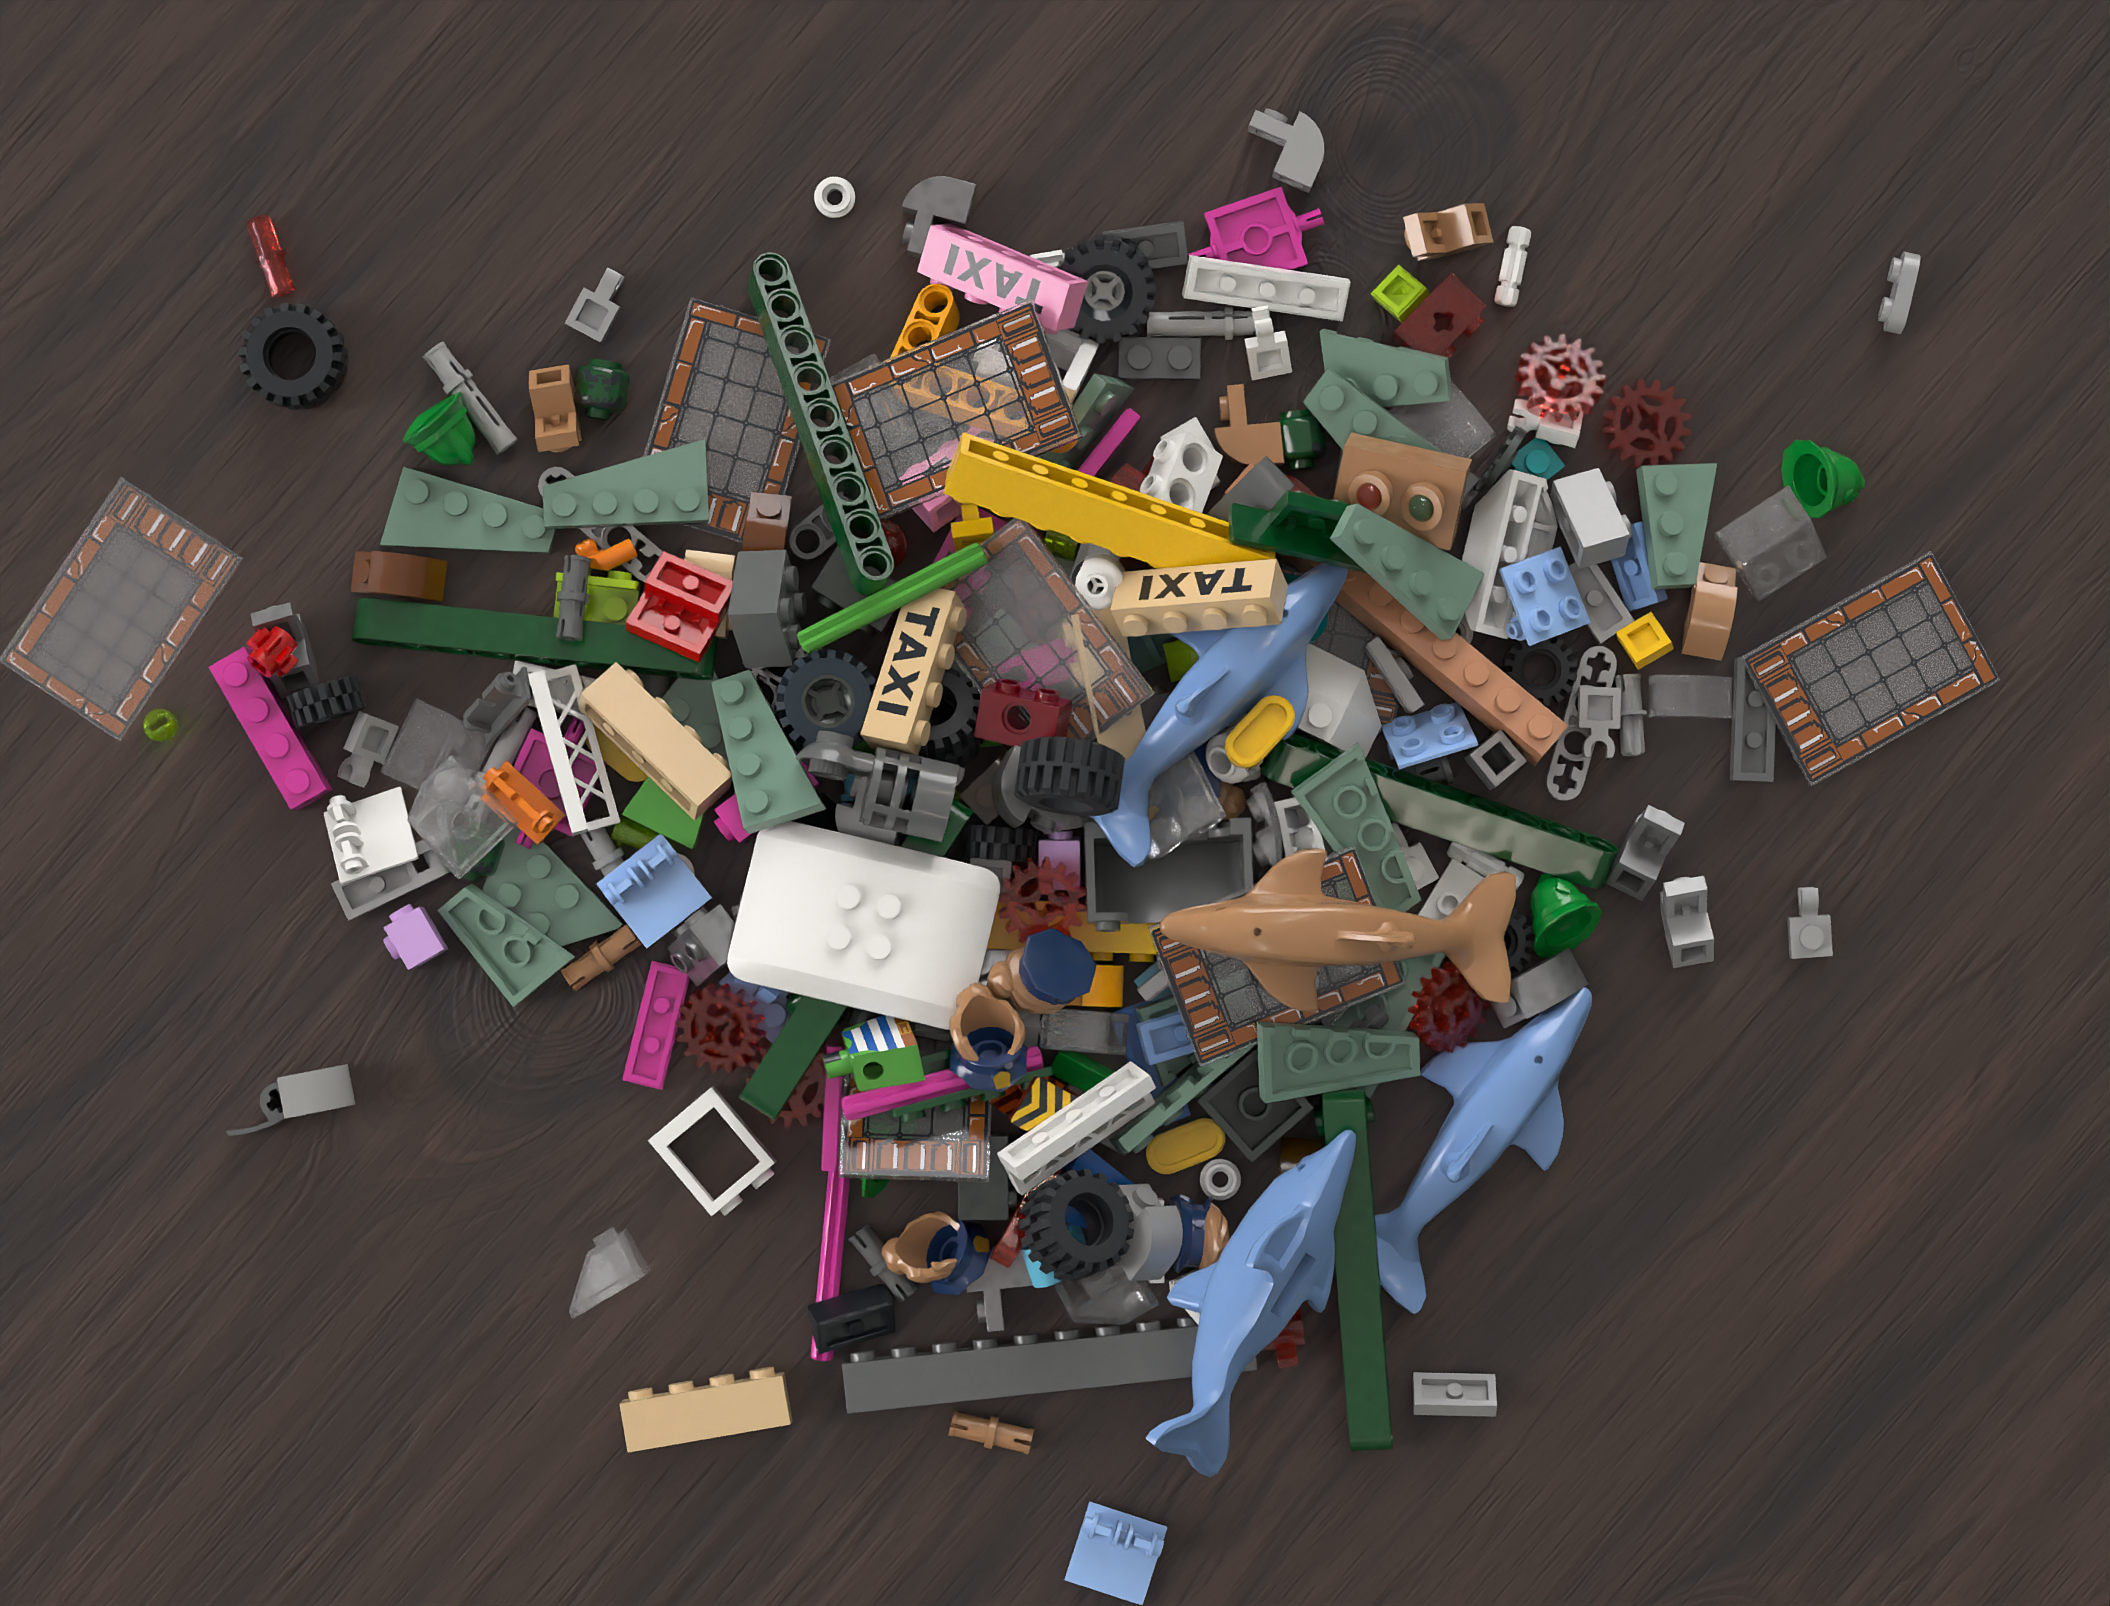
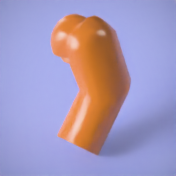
[575,538,638,571]

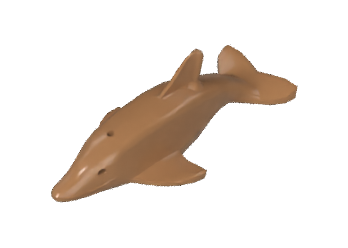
[1159,848,1516,1012]

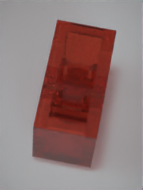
[1392,272,1487,359]

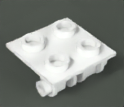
[324,787,419,885]

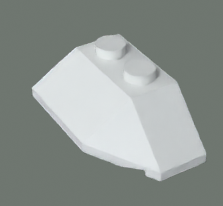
[1462,469,1558,639]
[1297,644,1381,758]

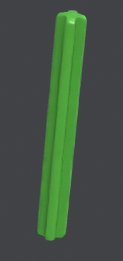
[797,543,988,653]

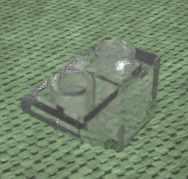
[1649,675,1732,719]
[1039,1008,1129,1055]

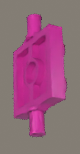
[1188,187,1324,270]
[513,716,607,849]

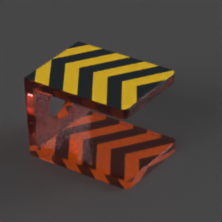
[989,1075,1079,1132]

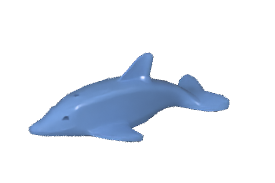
[1089,563,1348,867]
[1375,987,1592,1314]
[1146,1130,1356,1477]

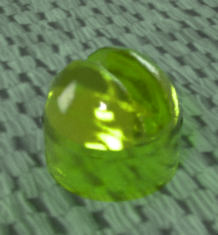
[143,709,178,742]

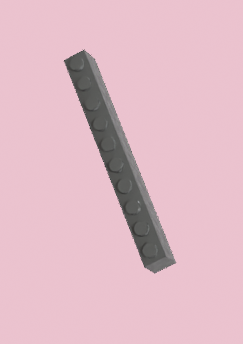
[842,1316,1257,1414]

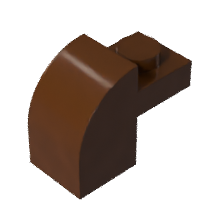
[742,492,792,551]
[351,551,448,602]

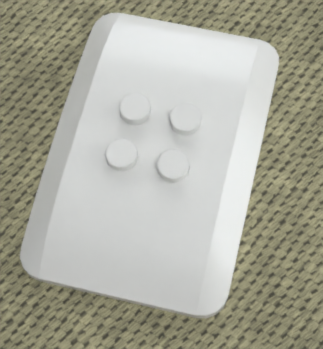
[727,821,1000,1030]

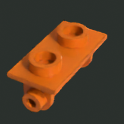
[479,761,566,845]

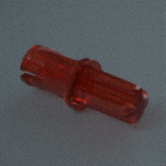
[247,215,296,298]

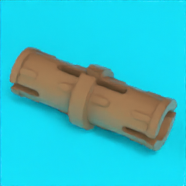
[561,923,643,991]
[948,1410,1034,1455]

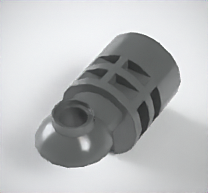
[796,731,959,842]

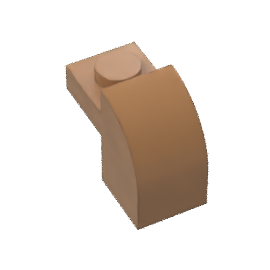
[1403,203,1493,261]
[529,364,582,452]
[1213,384,1284,468]
[1681,562,1738,661]

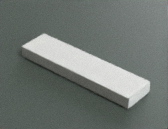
[1182,255,1351,321]

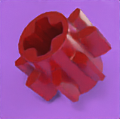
[246,626,299,678]

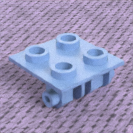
[1499,546,1591,646]
[1381,702,1478,769]
[596,834,712,948]
[1064,1502,1168,1605]

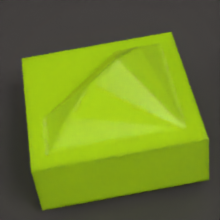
[1371,265,1430,323]
[1163,640,1199,682]

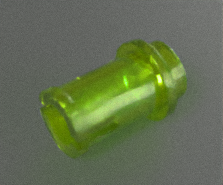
[611,815,664,850]

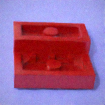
[626,551,733,663]

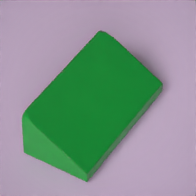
[1051,1043,1116,1092]

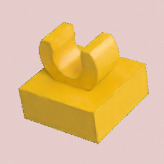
[951,504,995,552]
[1616,612,1674,670]

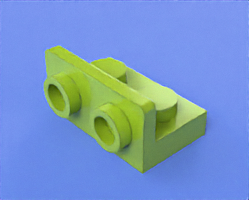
[554,568,641,625]

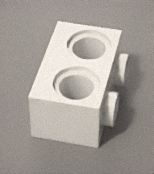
[1140,431,1223,513]

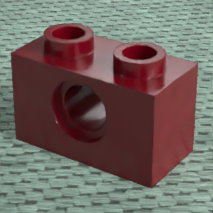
[974,679,1073,747]

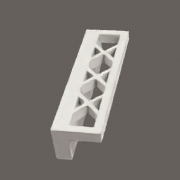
[528,664,620,836]
[997,1061,1156,1195]

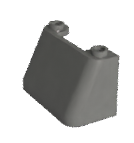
[1083,817,1253,932]

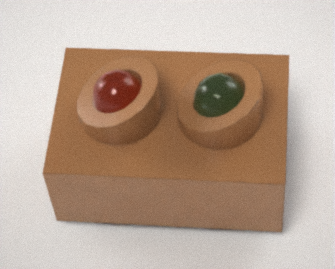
[1333,432,1472,550]

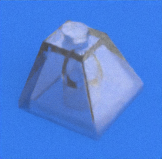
[407,755,519,879]
[569,1227,651,1319]
[1054,1237,1159,1325]

